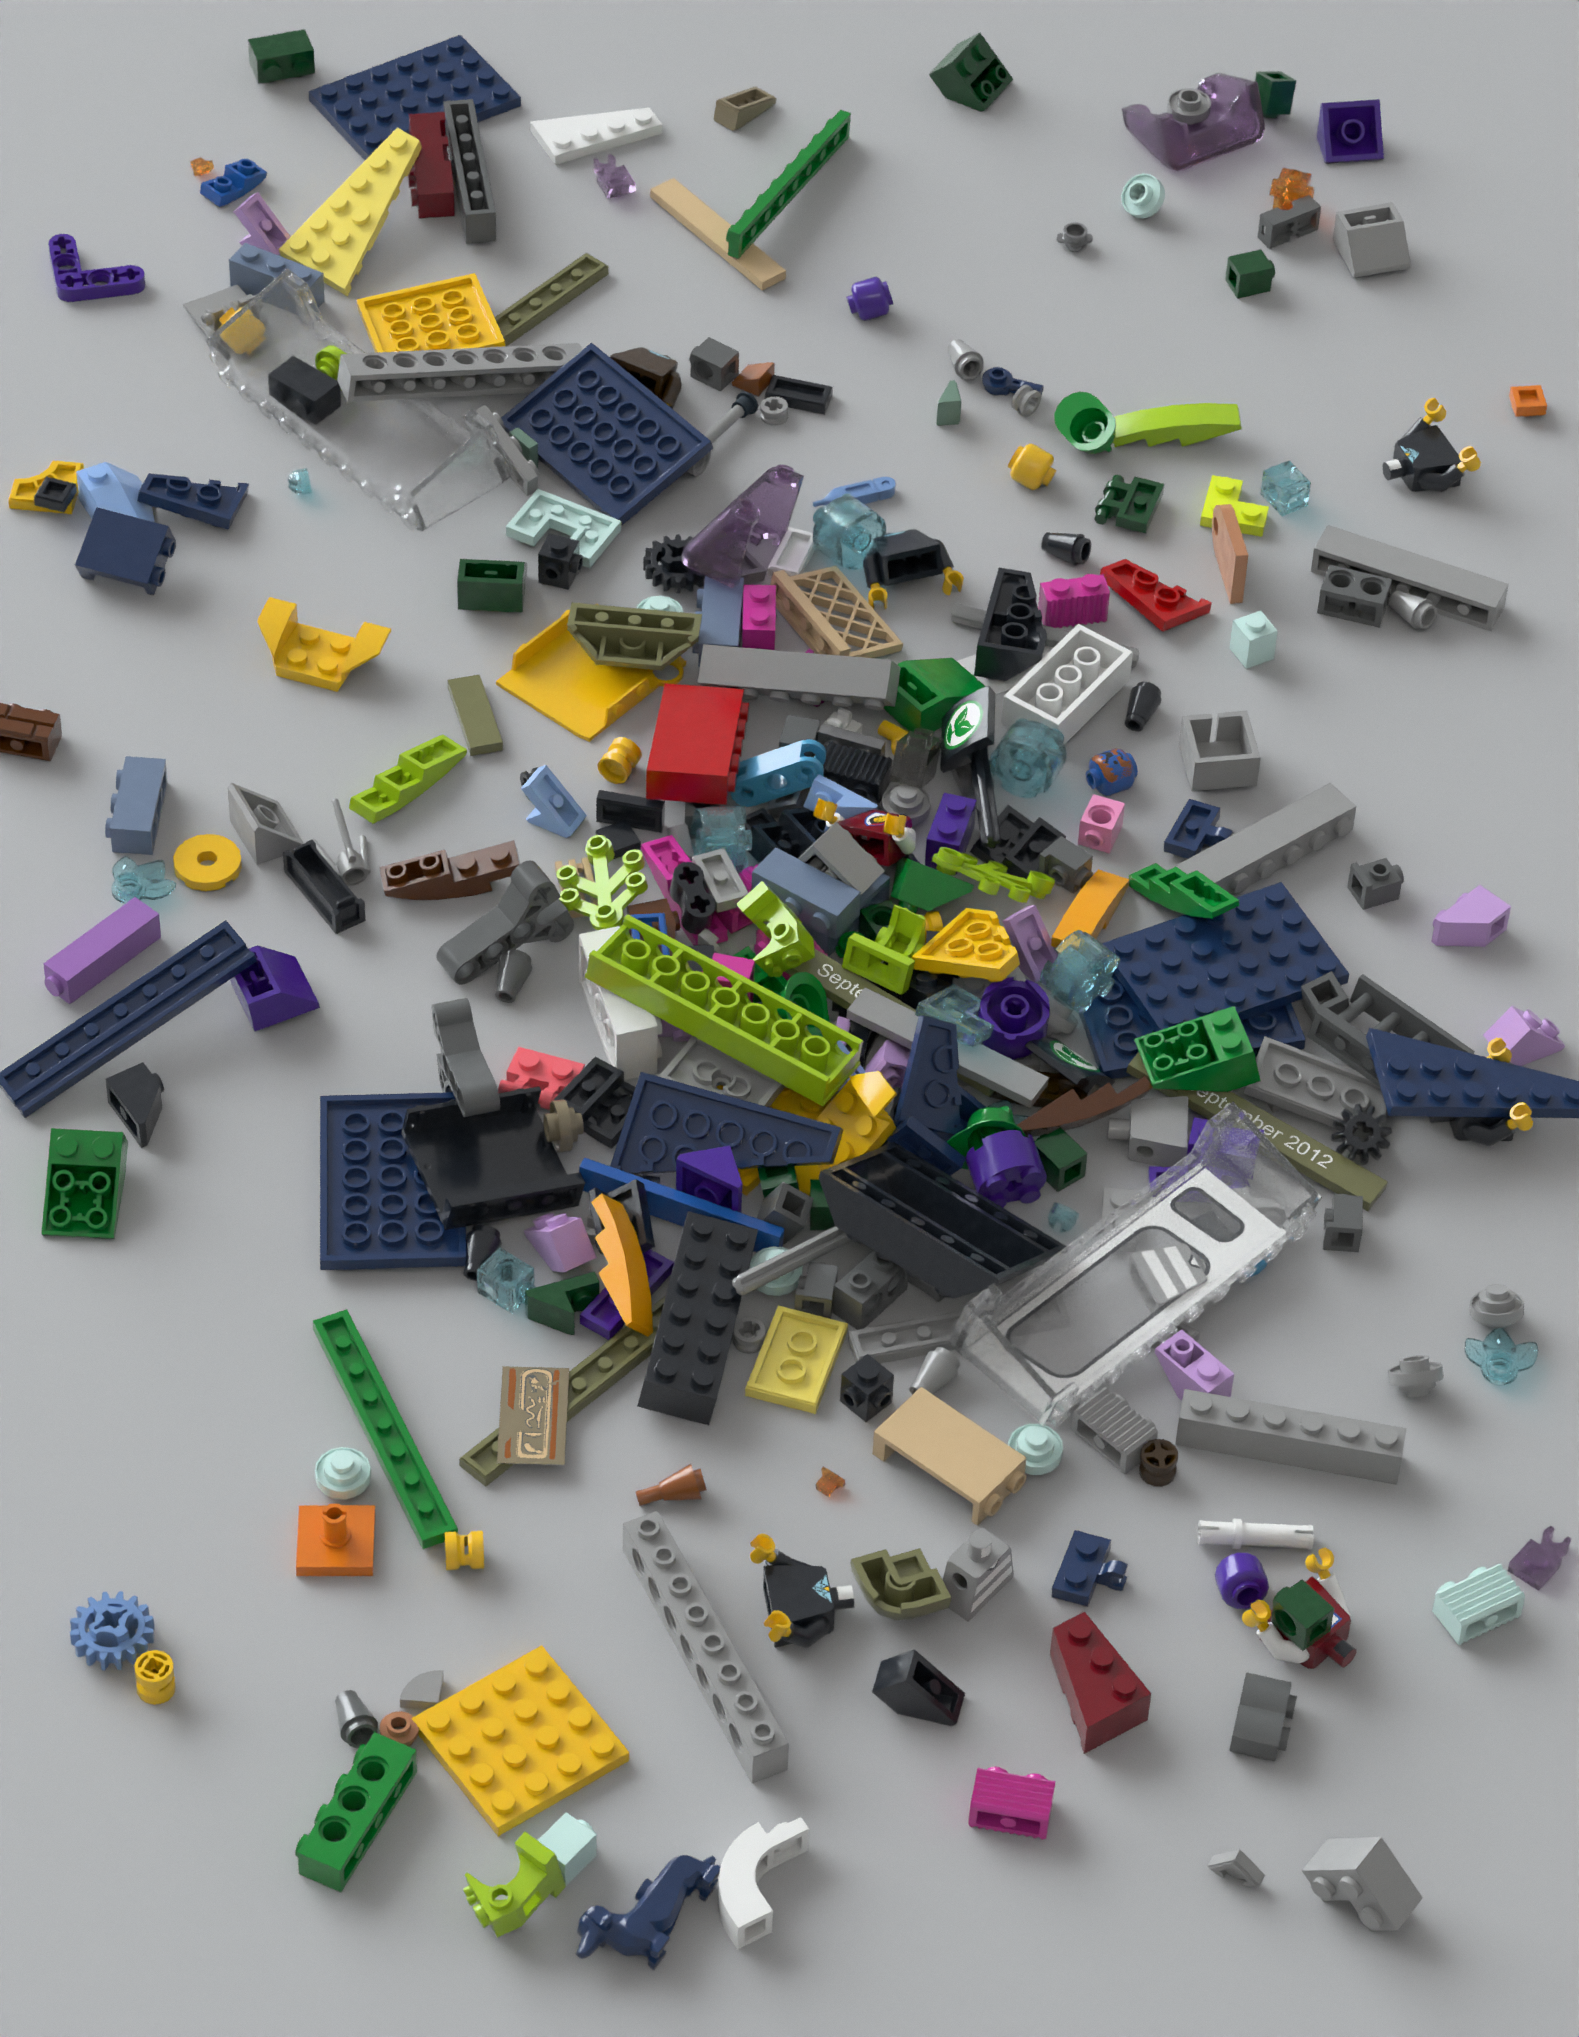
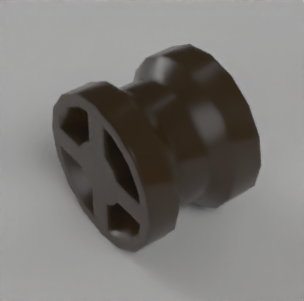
[1139,1439,1178,1487]

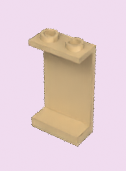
[872,1387,1027,1526]

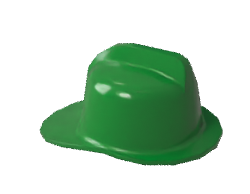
[1054,391,1116,454]
[777,972,830,1037]
[947,1106,1025,1170]

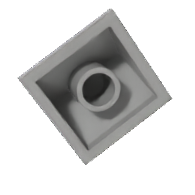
[227,783,304,865]

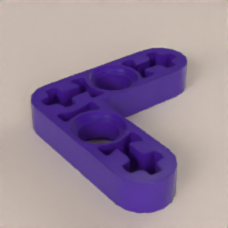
[48,234,146,302]

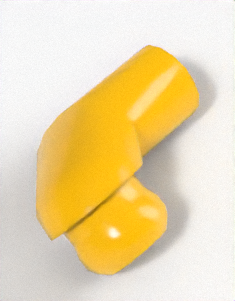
[877,720,913,758]

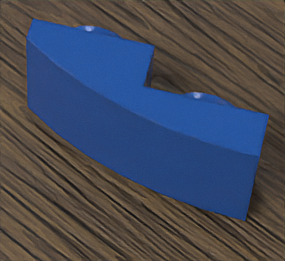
[200,158,267,207]

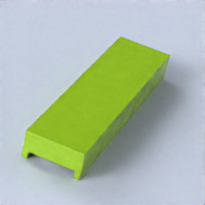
[585,914,863,1107]

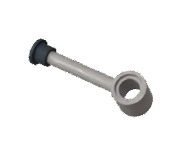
[686,391,758,477]

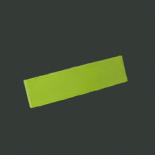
[1113,403,1242,447]
[349,734,467,824]

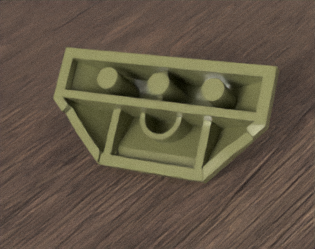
[567,602,702,671]

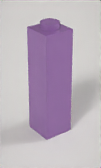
[43,897,161,1004]

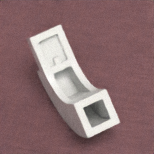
[718,1817,809,1949]

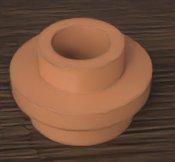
[379,1711,419,1746]

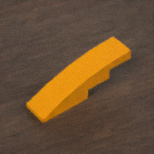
[1051,869,1129,957]
[591,1193,653,1337]

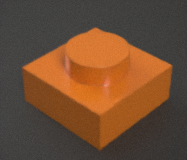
[1509,385,1547,417]

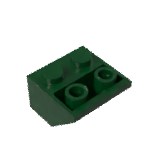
[928,33,1014,112]
[457,559,527,613]

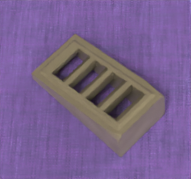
[714,86,777,131]

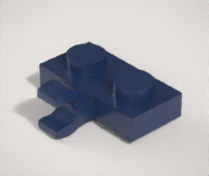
[1164,799,1233,859]
[1052,1530,1128,1607]

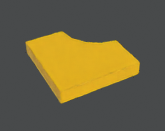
[8,460,84,514]

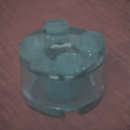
[812,494,886,570]
[990,718,1067,798]
[691,806,752,874]
[1040,930,1121,1014]

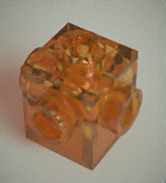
[1270,168,1315,210]

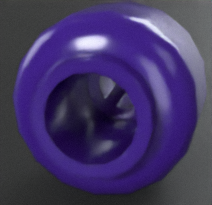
[847,277,893,321]
[1215,1552,1269,1609]

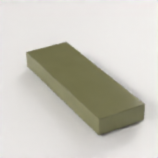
[448,674,503,756]

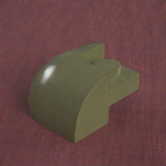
[850,1548,951,1620]

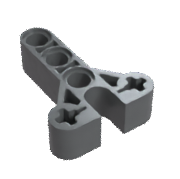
[436,860,574,985]
[431,998,500,1117]

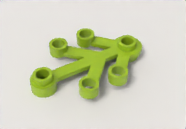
[556,835,648,930]
[932,847,1055,903]

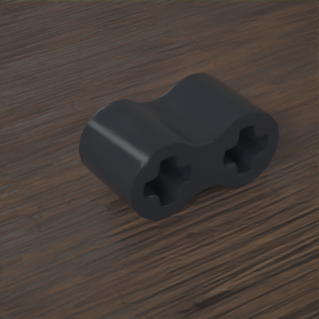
[670,862,716,934]

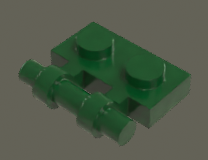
[1094,475,1165,533]

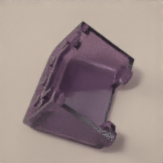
[1122,73,1265,171]
[681,464,804,588]

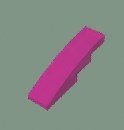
[641,835,728,945]

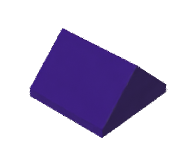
[1316,99,1384,163]
[676,1145,742,1213]

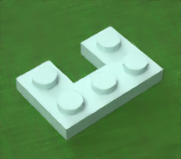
[506,489,621,568]

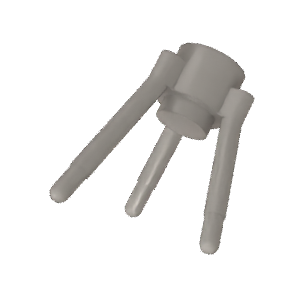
[313,798,371,885]

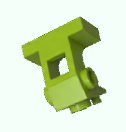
[737,881,815,977]
[842,904,925,995]
[463,1831,566,1938]

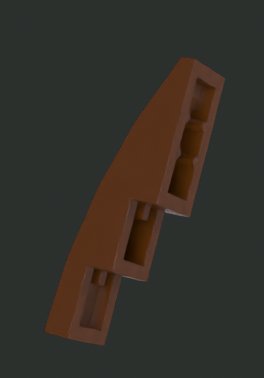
[1017,1076,1153,1138]

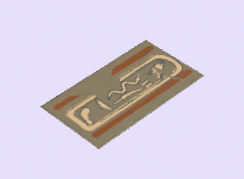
[497,1366,569,1465]

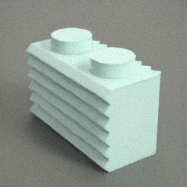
[1432,1564,1525,1645]

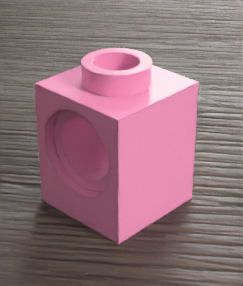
[1078,794,1125,854]

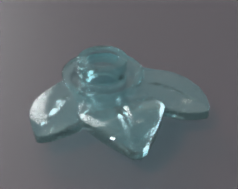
[112,856,176,903]
[1464,1328,1538,1385]

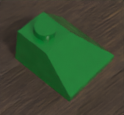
[890,857,975,914]

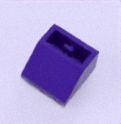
[230,945,320,1032]

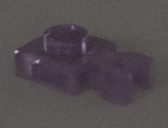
[593,154,635,199]
[1507,1526,1571,1591]

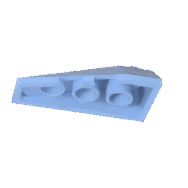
[76,462,154,522]

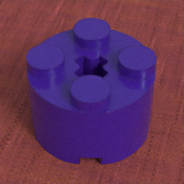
[977,977,1050,1060]
[966,1130,1047,1207]

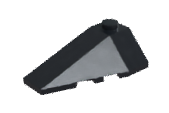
[974,567,1047,681]

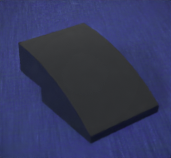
[744,807,826,864]

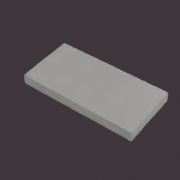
[1243,1036,1387,1139]

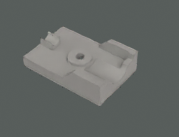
[659,1036,785,1107]

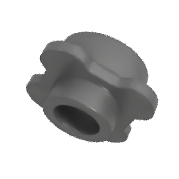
[1057,222,1093,251]

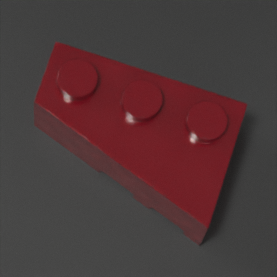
[408,112,455,219]
[1050,1611,1151,1754]

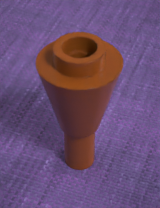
[635,1464,707,1506]

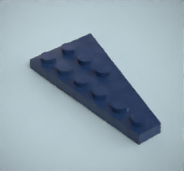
[1366,1028,1579,1118]
[610,1072,844,1174]

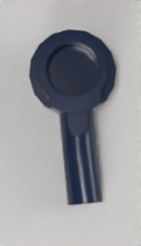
[982,367,1044,396]

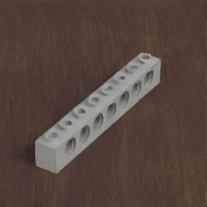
[337,343,583,402]
[623,1511,789,1784]

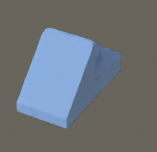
[521,765,587,838]
[804,774,878,832]

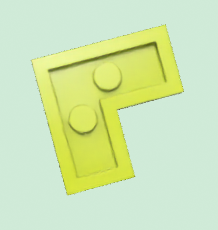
[1200,475,1269,537]

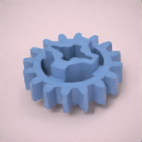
[70,1591,155,1670]

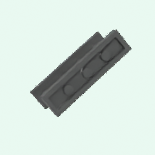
[1307,974,1475,1087]

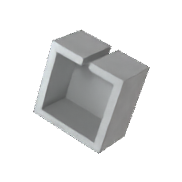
[1179,711,1261,791]

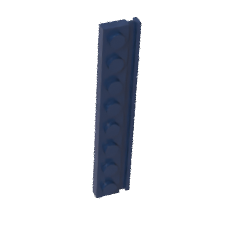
[0,920,257,1118]

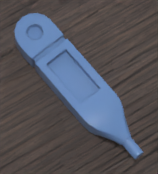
[813,477,896,509]

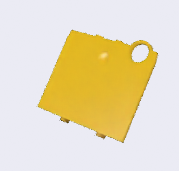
[496,604,687,742]

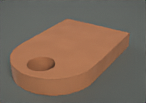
[1212,504,1248,604]

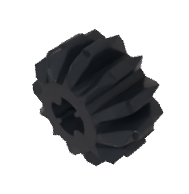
[1331,1104,1392,1165]

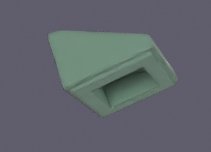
[936,380,962,426]

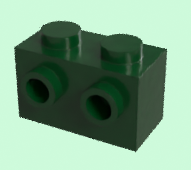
[248,29,315,84]

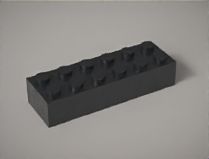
[637,1211,758,1425]

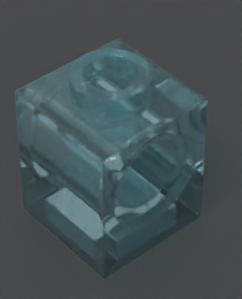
[1260,460,1311,516]
[477,1248,536,1313]

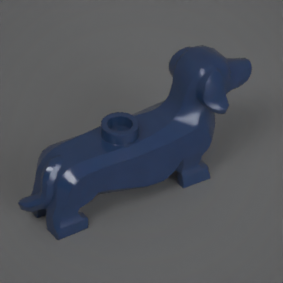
[576,1855,721,1970]

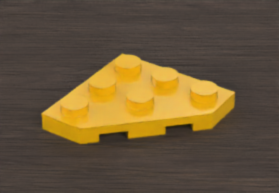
[911,908,1020,982]

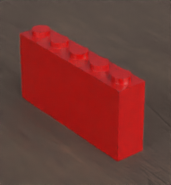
[646,683,749,805]

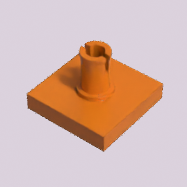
[296,1503,376,1576]

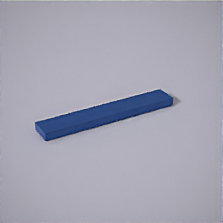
[579,1158,784,1253]

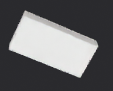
[767,527,819,577]

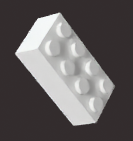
[1001,624,1133,753]
[579,926,662,1080]

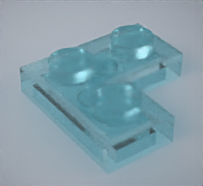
[915,984,994,1047]

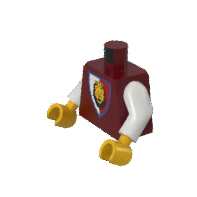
[813,798,916,867]
[1242,1548,1357,1669]

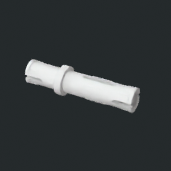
[1198,1519,1314,1550]

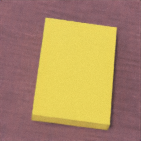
[745,1305,848,1414]

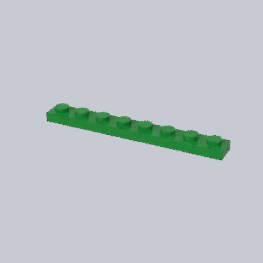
[726,109,851,259]
[313,1309,458,1549]

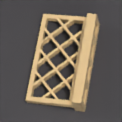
[770,565,903,658]

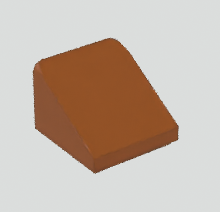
[732,362,775,397]

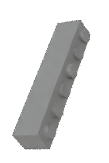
[1311,525,1509,631]
[697,644,901,710]
[1175,783,1356,895]
[1175,1389,1407,1485]

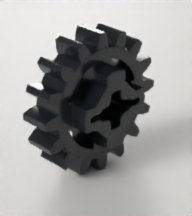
[643,534,713,593]

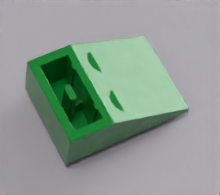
[884,657,986,740]
[1134,1006,1261,1092]
[41,1128,128,1239]

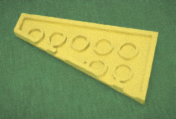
[278,127,422,296]

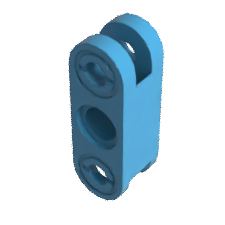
[731,739,826,807]

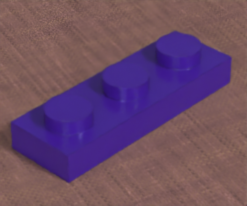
[580,1249,674,1340]

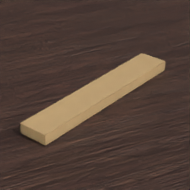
[650,178,786,291]

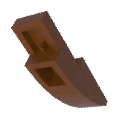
[379,840,520,900]

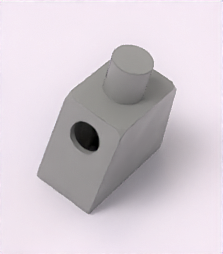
[1107,1096,1188,1167]

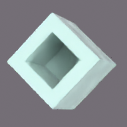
[1229,611,1278,669]
[538,1812,597,1886]

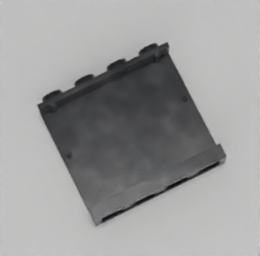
[401,1086,585,1230]

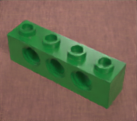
[295,1732,417,1892]

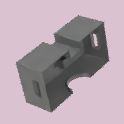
[1257,195,1321,249]

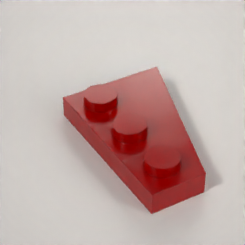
[1100,559,1212,632]

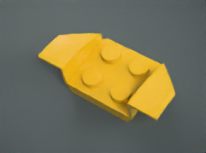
[257,597,391,692]
[795,1071,897,1195]

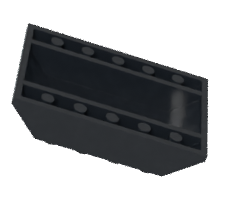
[818,1142,1069,1299]

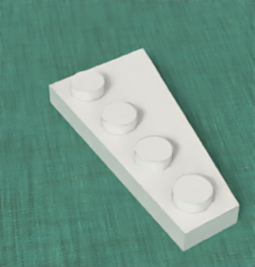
[530,107,662,165]

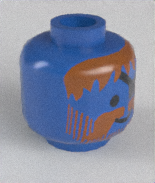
[1086,748,1138,796]

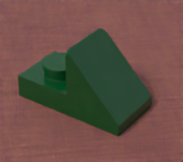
[525,1271,600,1335]

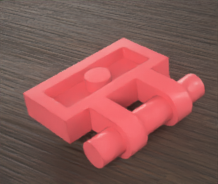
[498,1047,585,1110]

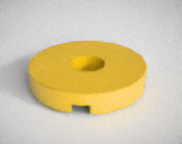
[173,834,242,891]

